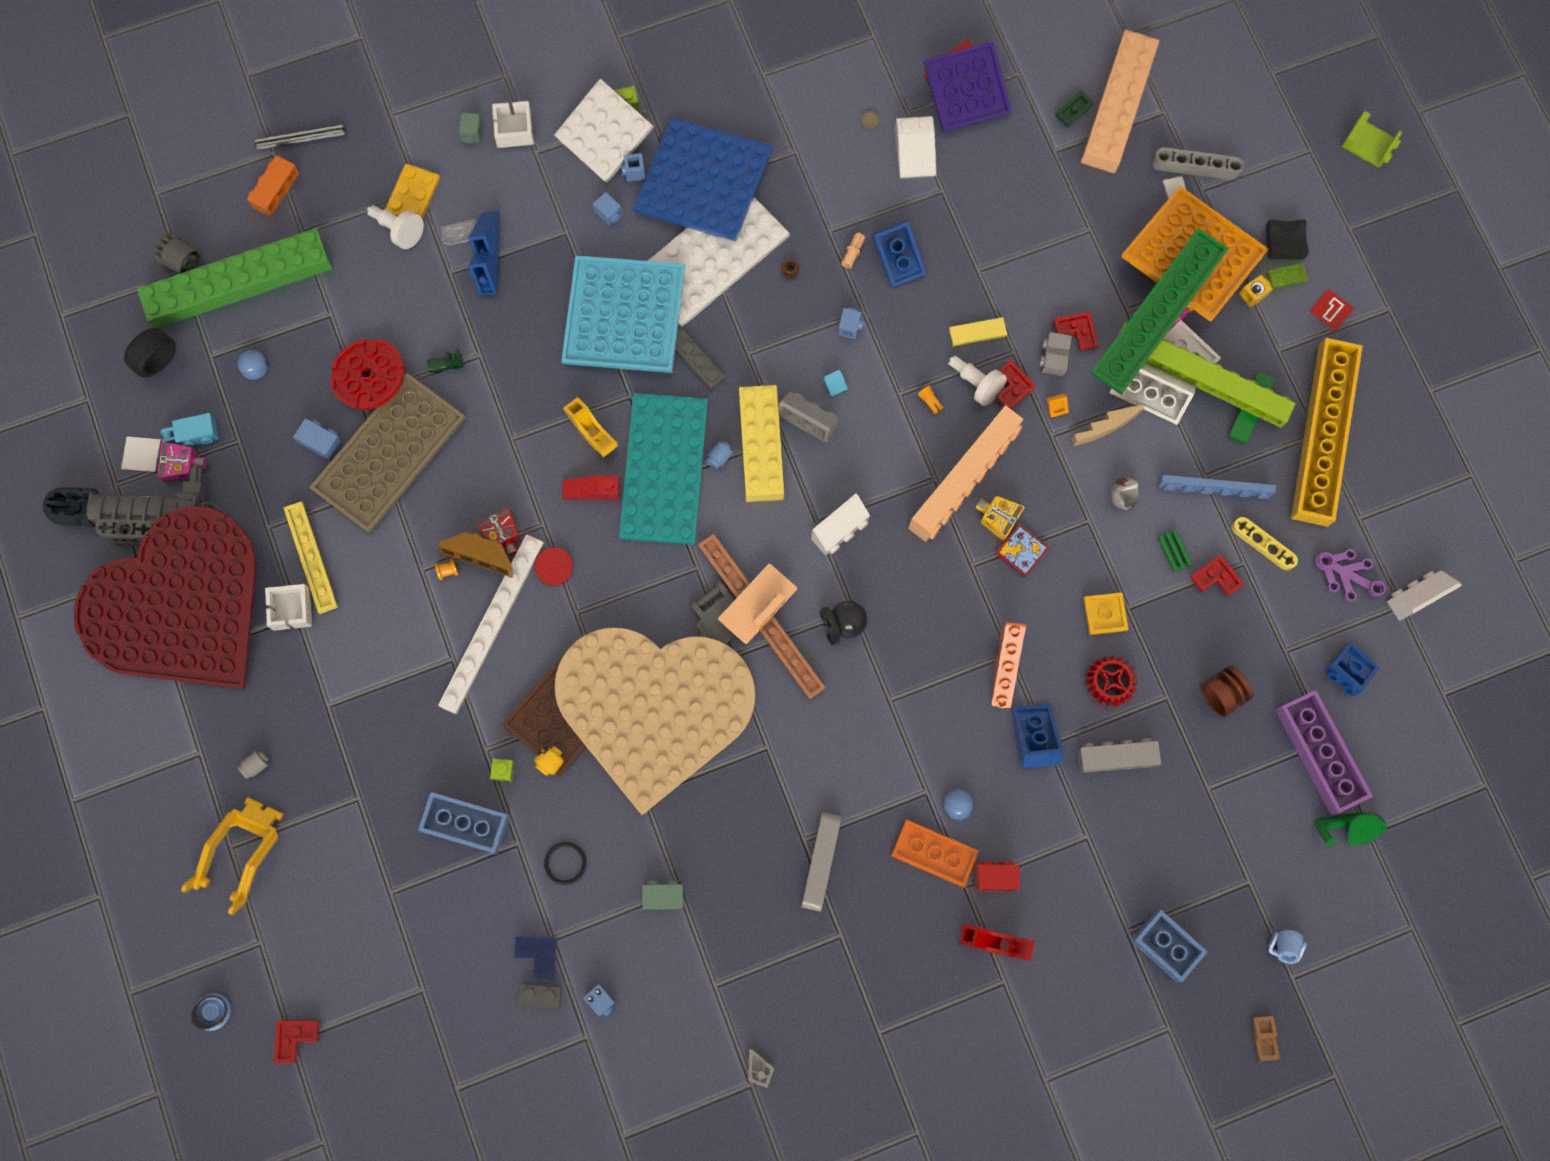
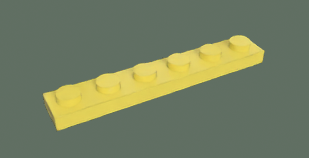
[284,501,338,614]

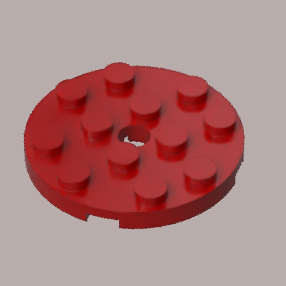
[330,339,405,410]

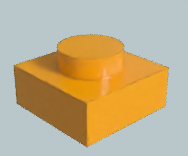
[1047,393,1069,418]

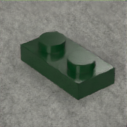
[1055,91,1094,128]

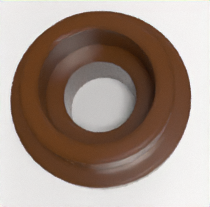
[781,260,799,278]

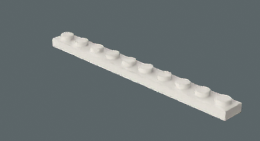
[438,534,544,715]

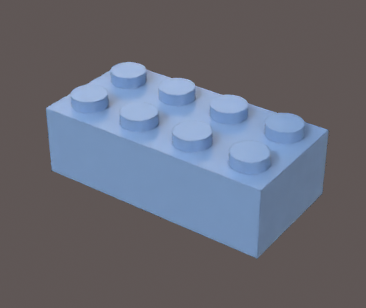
[418,792,510,855]

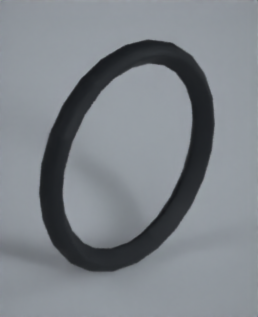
[544,842,586,885]

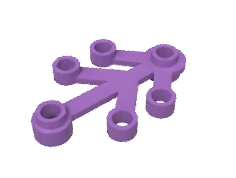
[1315,549,1386,603]

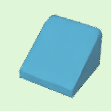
[823,370,848,397]

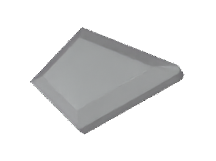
[748,1049,774,1088]

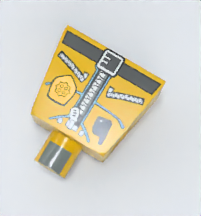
[976,496,1025,541]

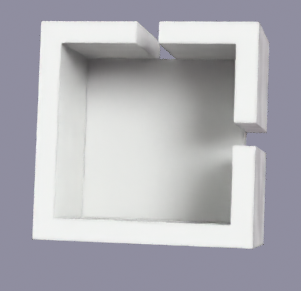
[492,101,534,148]
[265,584,312,631]

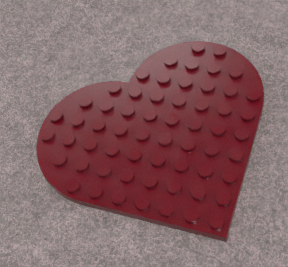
[74,506,257,689]

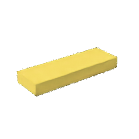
[949,317,1007,346]

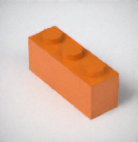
[247,155,299,217]

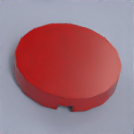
[534,547,573,586]

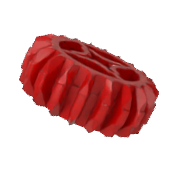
[1085,655,1138,707]

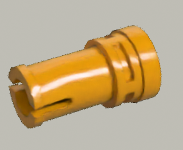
[918,385,944,415]

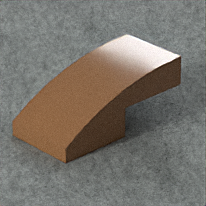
[1252,1016,1280,1062]

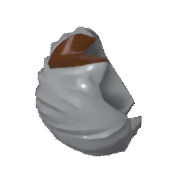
[1110,478,1139,511]

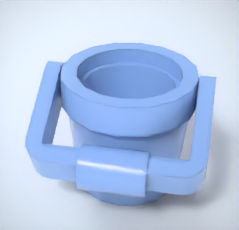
[1268,930,1307,964]

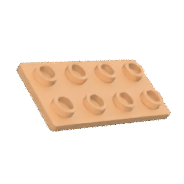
[718,564,797,644]

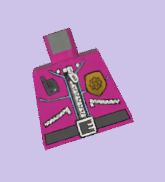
[158,442,207,482]

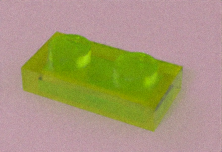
[1266,263,1308,290]

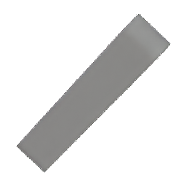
[1152,147,1244,180]
[801,812,842,912]

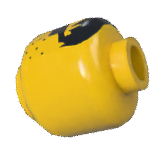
[534,746,564,776]

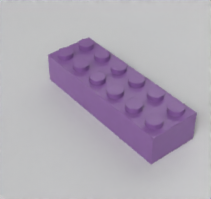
[1275,690,1373,815]

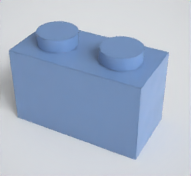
[293,418,342,461]

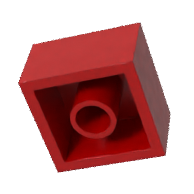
[974,861,1020,892]

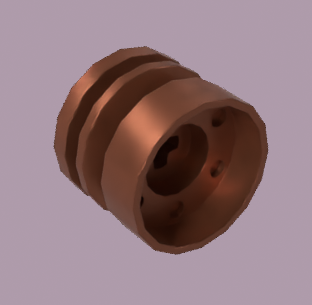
[1200,665,1253,718]

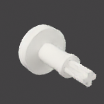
[367,205,424,249]
[948,356,1006,406]

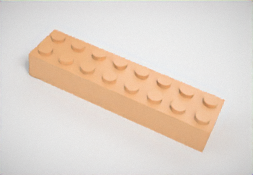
[1081,29,1159,174]
[908,405,1023,542]

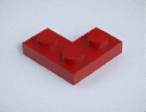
[1053,312,1099,352]
[996,360,1036,409]
[1189,554,1245,597]
[274,1020,320,1063]

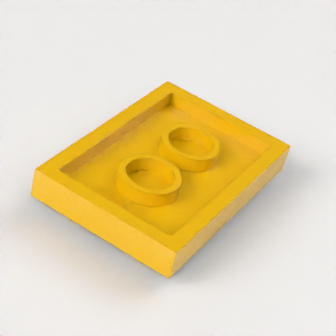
[385,163,440,219]

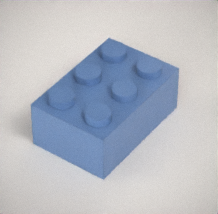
[1130,910,1208,982]

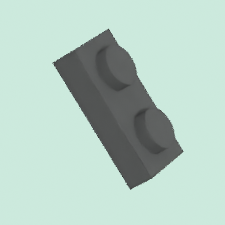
[518,984,561,1008]

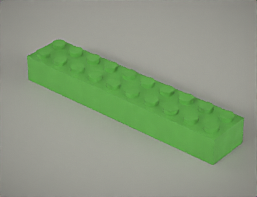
[137,228,333,328]

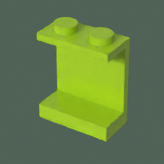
[1342,111,1402,168]

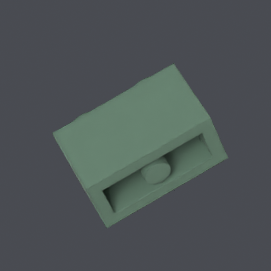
[642,881,683,910]

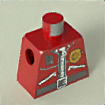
[476,507,520,557]

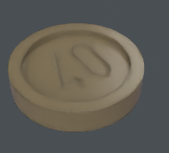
[861,111,879,129]

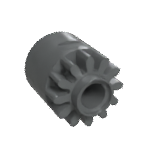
[153,233,201,274]

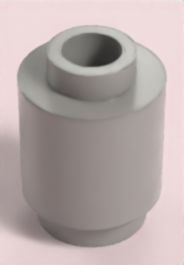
[238,750,269,779]

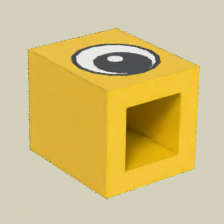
[1239,275,1273,308]

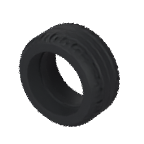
[124,328,176,377]

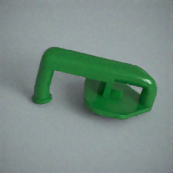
[1315,812,1388,847]

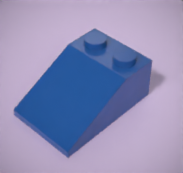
[870,221,926,287]
[1012,704,1064,768]

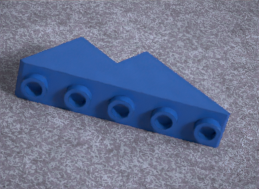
[468,211,499,296]

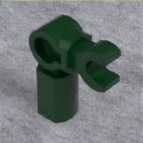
[427,349,464,373]

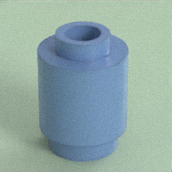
[706,441,733,470]

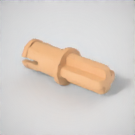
[841,233,865,269]

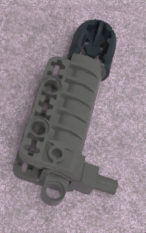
[43,466,221,546]

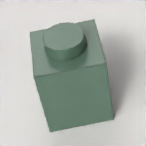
[459,113,482,144]

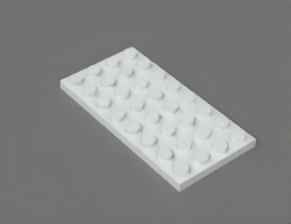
[648,198,790,328]

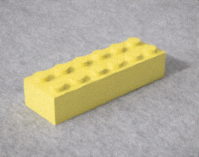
[739,385,784,502]

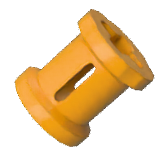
[435,559,459,580]

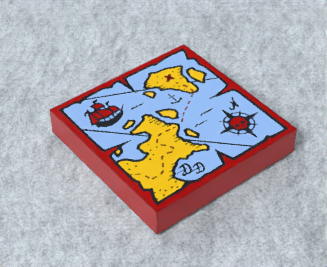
[995,524,1049,577]

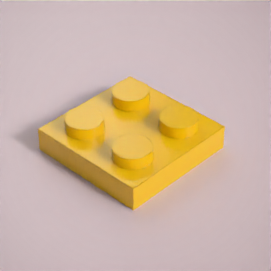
[1083,592,1128,635]

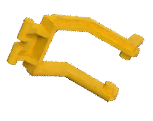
[181,797,284,915]

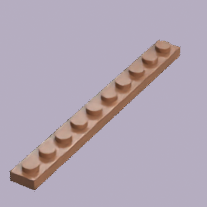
[698,534,825,700]

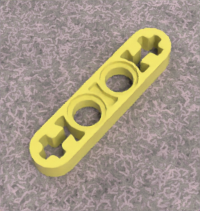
[1232,517,1298,570]

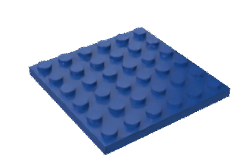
[633,117,773,242]

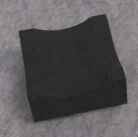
[1266,219,1309,260]

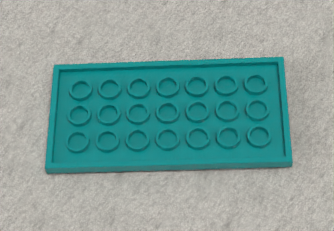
[619,393,708,545]

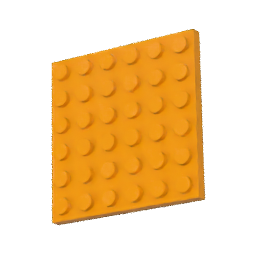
[1121,186,1269,322]

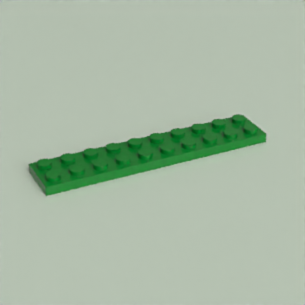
[1091,228,1229,395]

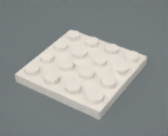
[554,79,654,183]

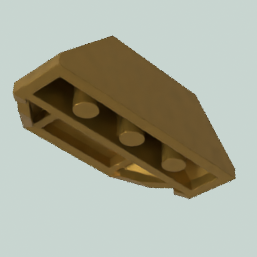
[438,532,514,578]

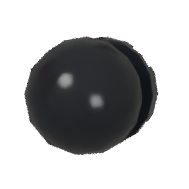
[819,600,868,645]

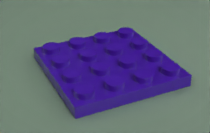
[924,41,1012,133]

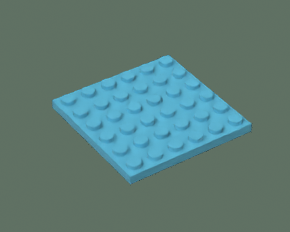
[561,256,686,373]

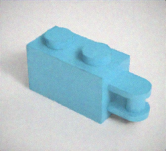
[160,413,219,448]

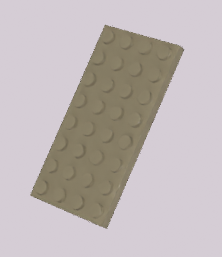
[309,373,466,534]

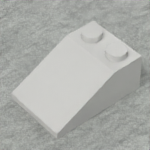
[895,116,936,178]

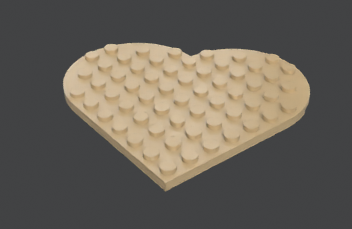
[555,628,755,815]

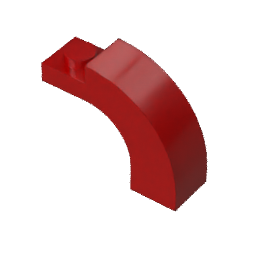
[959,924,1035,961]

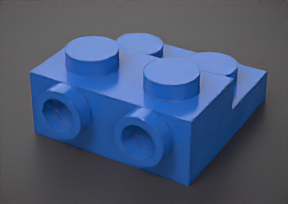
[1325,642,1380,697]

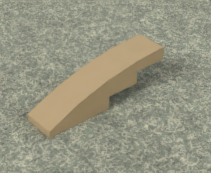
[1071,404,1144,446]

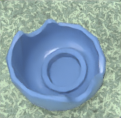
[237,350,268,380]
[943,789,973,821]

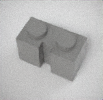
[1039,332,1072,377]

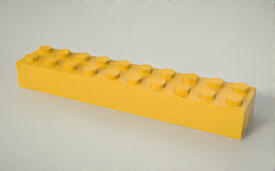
[1291,338,1362,527]

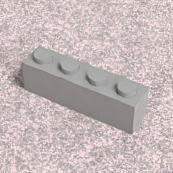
[1077,738,1161,773]

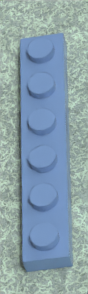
[1158,475,1276,499]

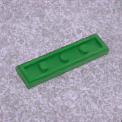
[1228,372,1276,444]

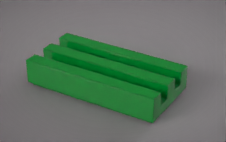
[1157,530,1192,572]

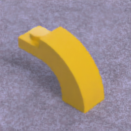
[563,397,618,457]

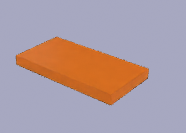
[891,819,979,888]

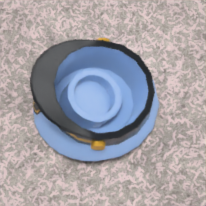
[191,993,231,1031]

